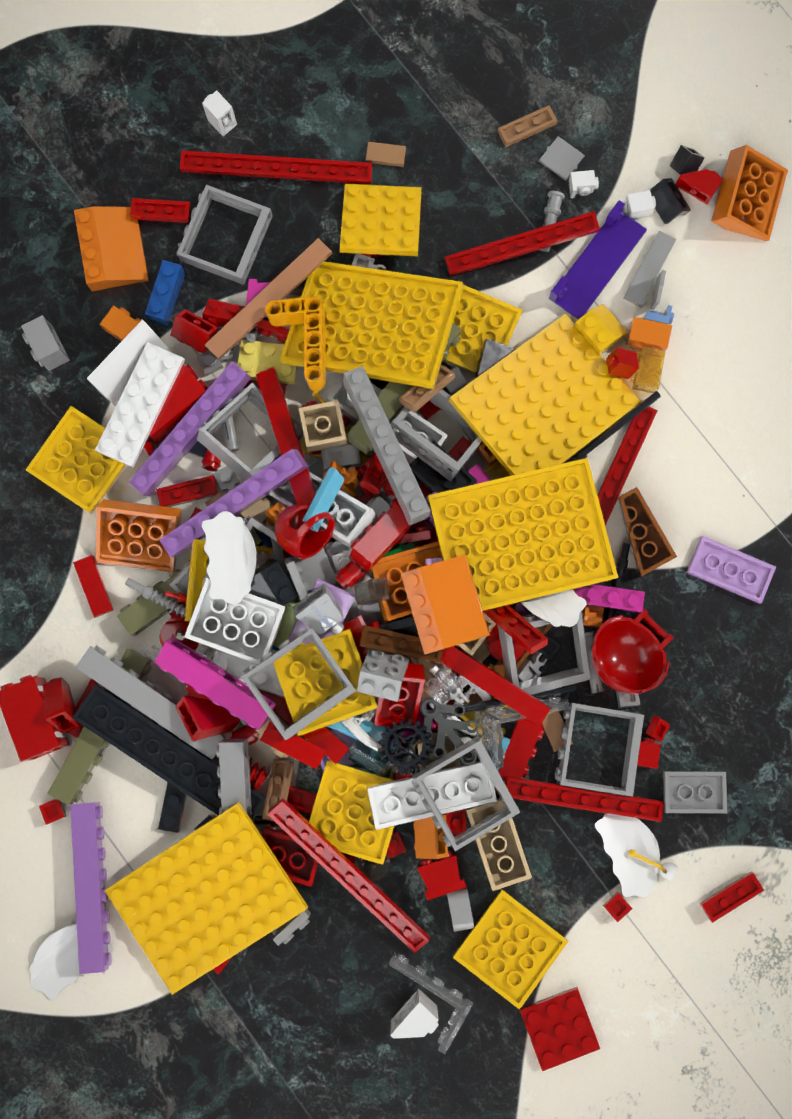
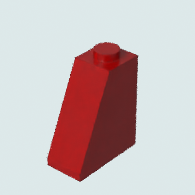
[43,677,80,733]
[175,695,241,741]

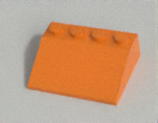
[711,145,788,241]
[74,207,149,291]
[95,499,182,572]
[371,542,442,623]
[401,555,490,654]

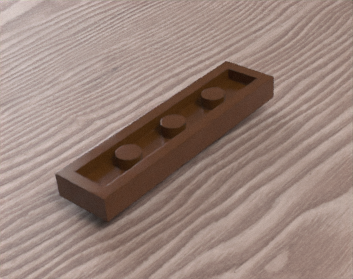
[359,625,443,663]

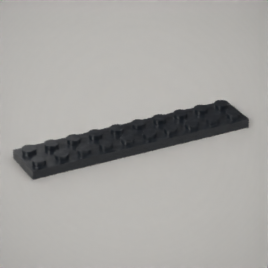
[72,684,266,819]

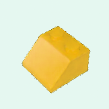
[574,304,628,355]

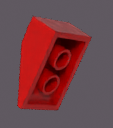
[374,663,425,727]

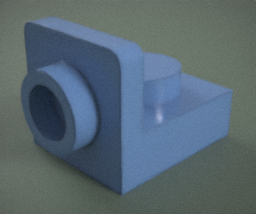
[643,305,674,324]

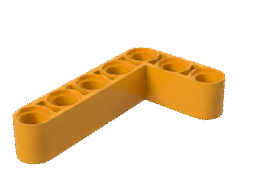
[265,296,326,391]

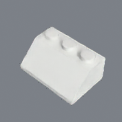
[390,988,439,1038]

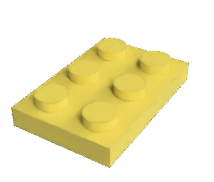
[237,340,297,385]

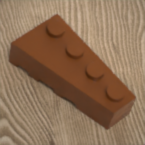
[618,487,677,577]

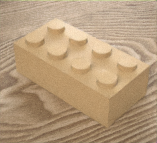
[466,797,532,891]

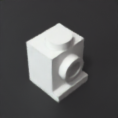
[569,170,599,198]

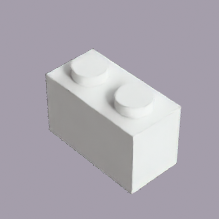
[202,91,237,136]

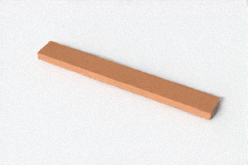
[205,238,332,360]

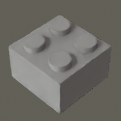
[21,315,70,371]

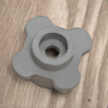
[243,326,261,343]

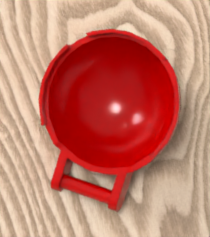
[591,609,673,694]

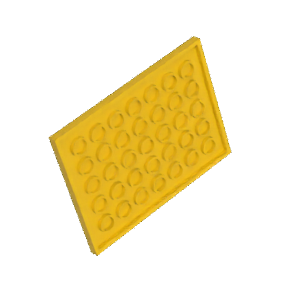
[280,262,464,389]
[448,314,641,476]
[427,458,618,611]
[104,802,308,995]

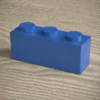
[145,260,185,327]

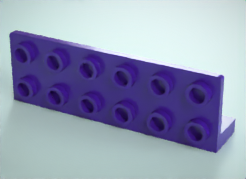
[549,200,647,320]

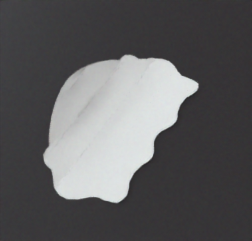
[202,511,256,605]
[521,589,587,627]
[595,813,660,898]
[29,924,113,1000]

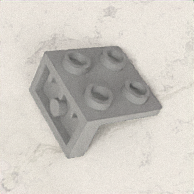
[284,548,337,601]

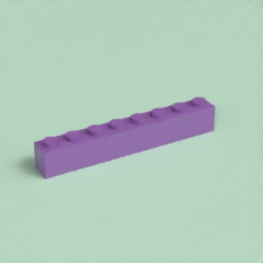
[129,361,252,497]
[160,449,309,557]
[70,802,112,974]

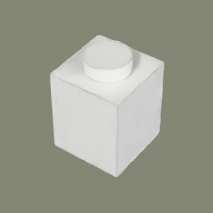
[624,190,656,219]

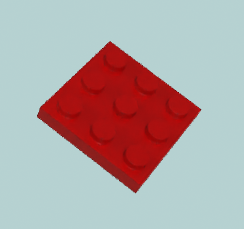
[519,987,600,1072]

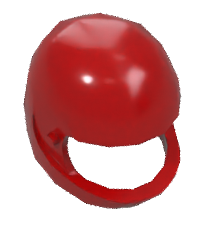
[275,504,335,559]

